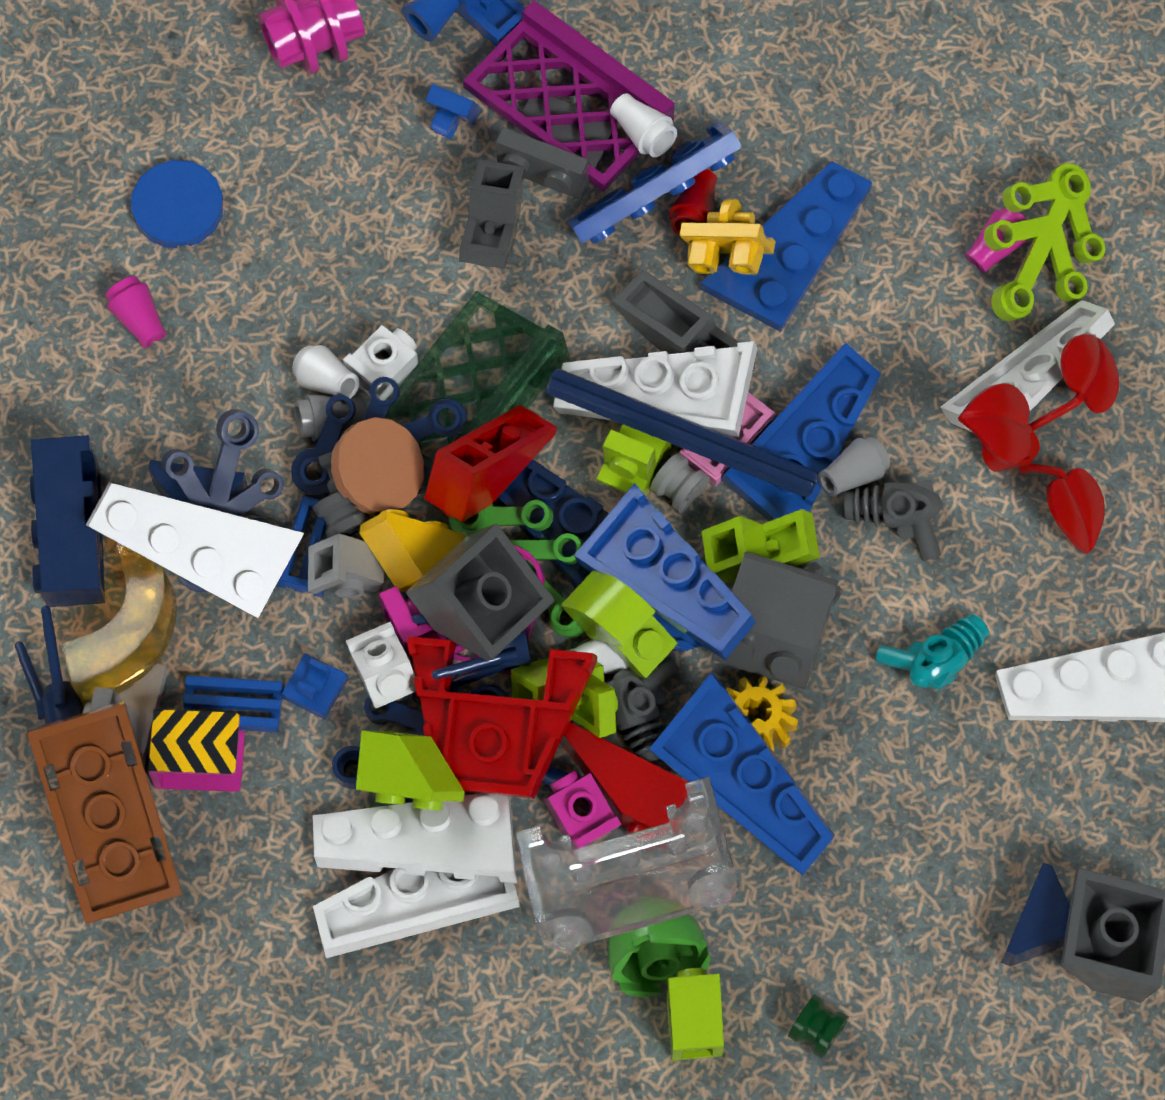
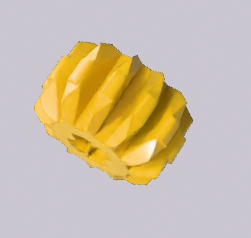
[726,675,798,752]

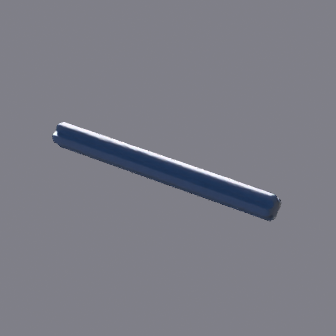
[546,368,818,497]

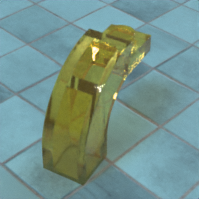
[61,541,177,706]

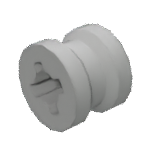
[650,453,710,513]

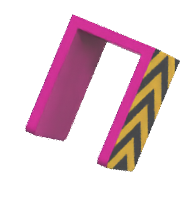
[148,709,245,792]

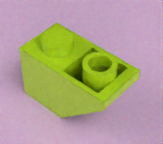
[356,730,464,810]
[666,968,724,1061]

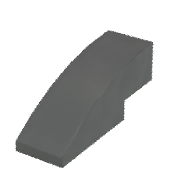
[612,270,755,371]

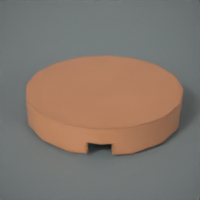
[331,417,424,515]

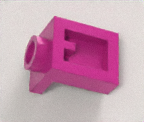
[379,586,448,657]

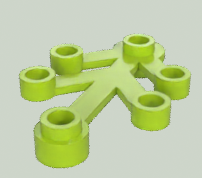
[984,163,1106,322]

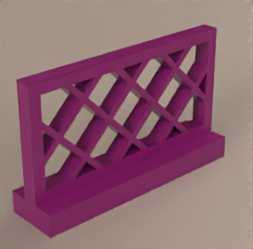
[463,0,675,192]

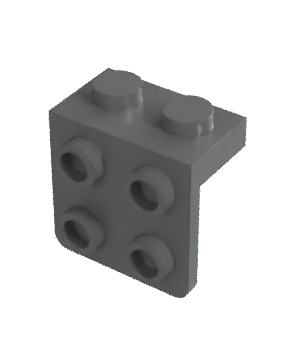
[496,97,612,200]

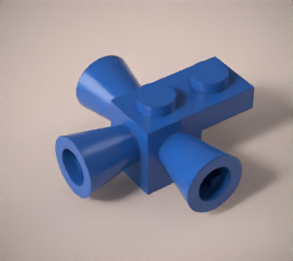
[402,0,525,47]

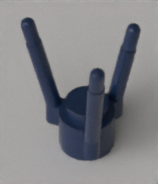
[15,606,95,724]
[412,614,531,688]

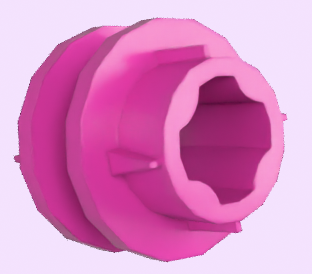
[258,0,365,75]

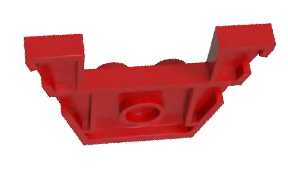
[407,636,598,799]

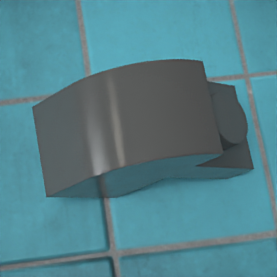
[459,160,524,269]

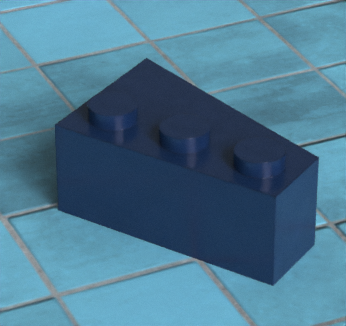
[30,435,105,607]

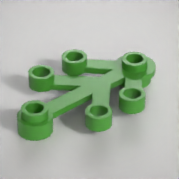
[449,500,585,639]

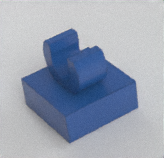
[425,84,482,139]
[282,653,348,720]

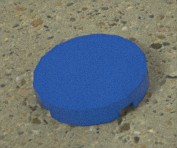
[131,160,223,248]

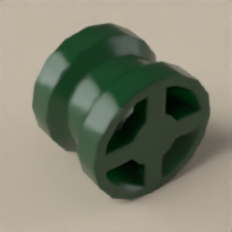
[788,994,849,1059]

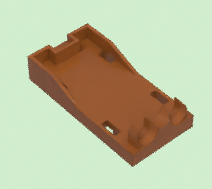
[27,700,182,924]

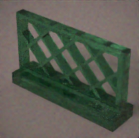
[385,291,570,470]

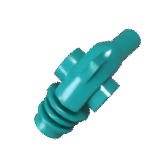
[876,614,989,690]

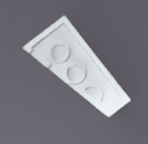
[941,300,1115,432]
[553,341,757,437]
[995,633,1165,722]
[313,793,517,883]
[313,868,520,958]

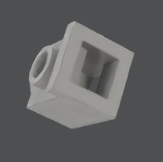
[308,533,385,598]

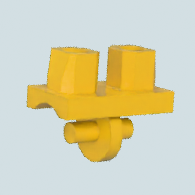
[680,198,776,275]

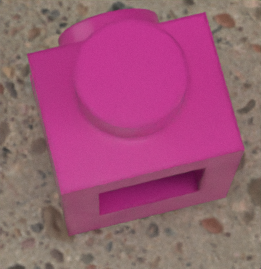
[542,770,622,851]

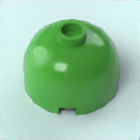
[607,902,711,998]

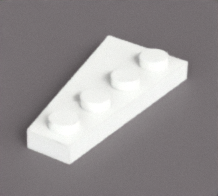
[86,482,304,618]

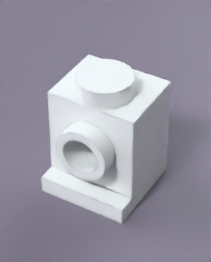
[343,325,418,401]
[346,622,416,709]

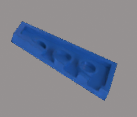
[574,483,756,660]
[649,671,835,875]

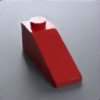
[424,405,557,522]
[560,722,694,848]

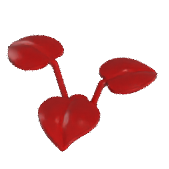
[958,334,1119,554]

